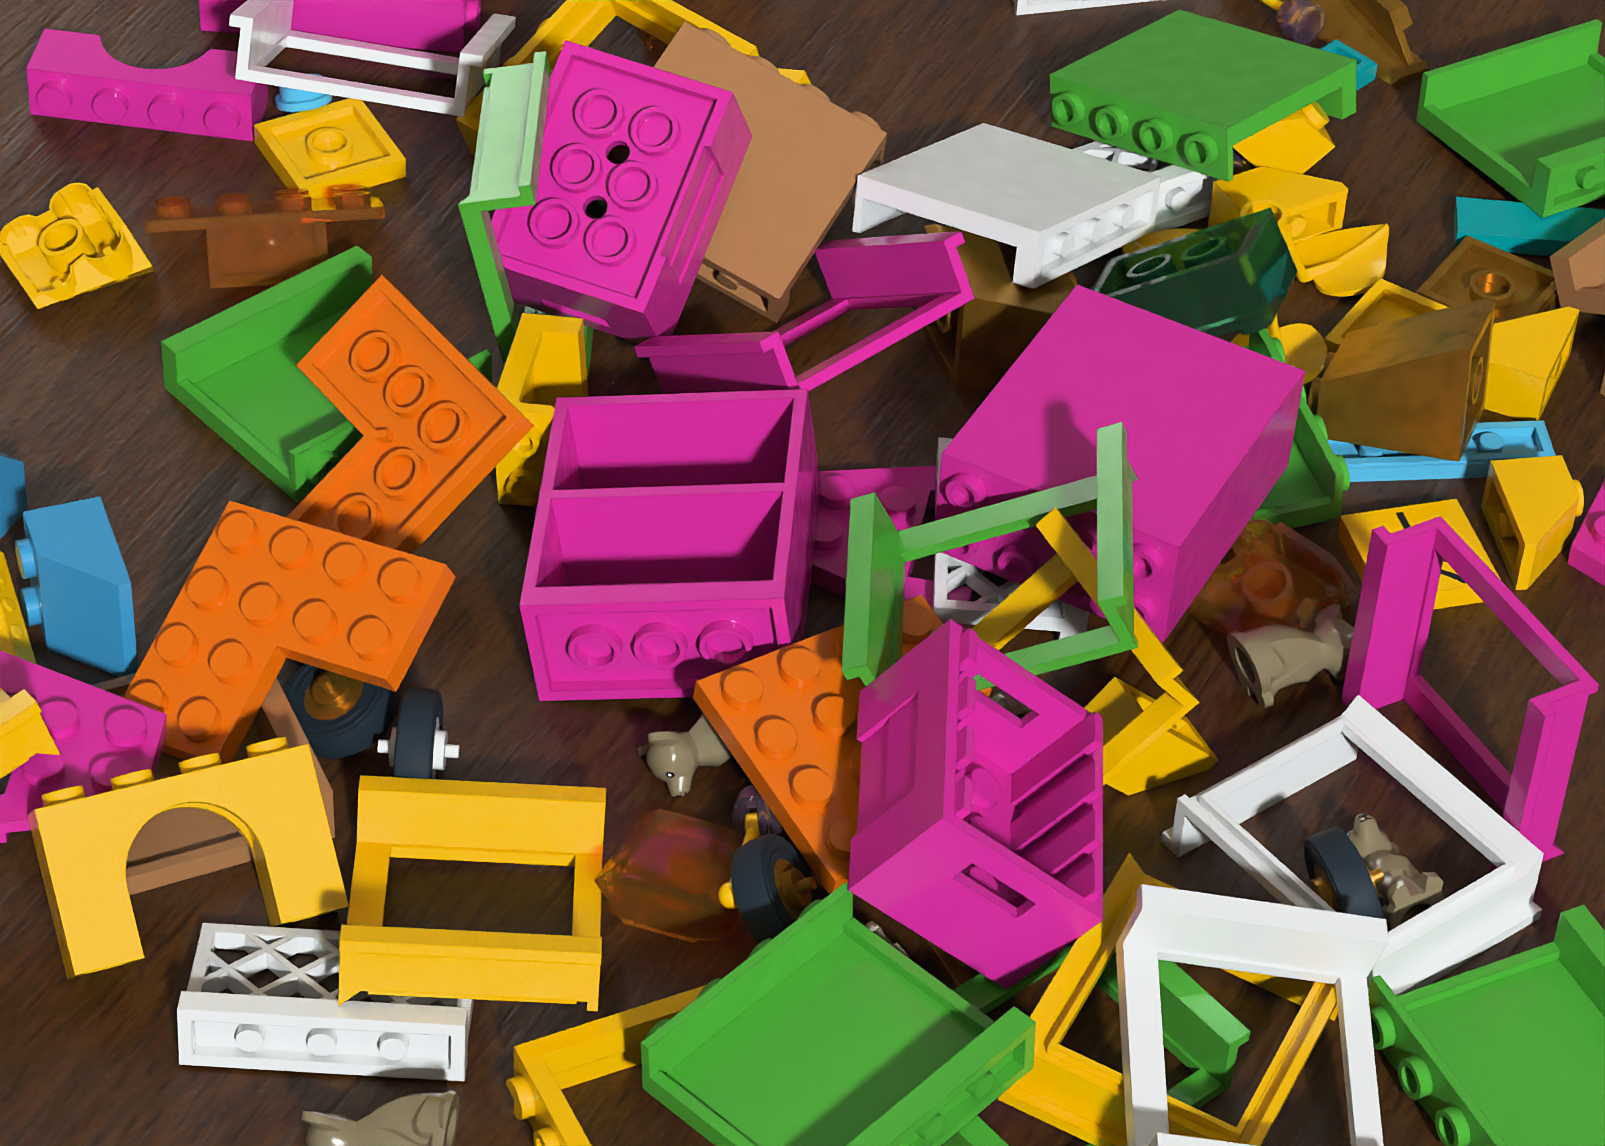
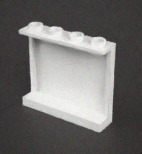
[852,123,1161,289]

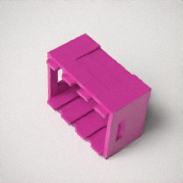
[491,40,752,343]
[848,619,1103,990]

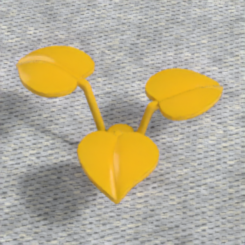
[1121,199,1389,388]

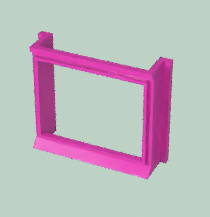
[634,231,975,394]
[1341,516,1599,872]

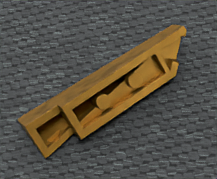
[1280,0,1429,86]

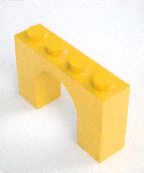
[27,737,349,979]

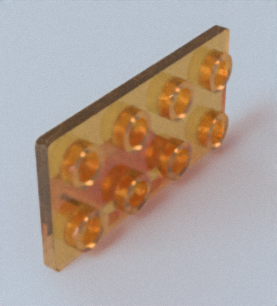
[144,185,385,289]

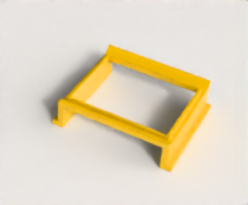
[972,507,1199,786]
[338,775,606,1011]
[998,852,1338,1146]

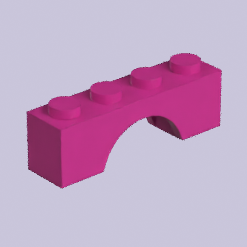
[26,28,269,142]

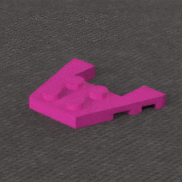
[811,466,973,628]
[0,650,167,843]

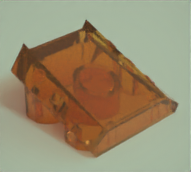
[1187,520,1360,638]
[594,809,746,943]

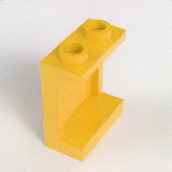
[495,313,589,507]

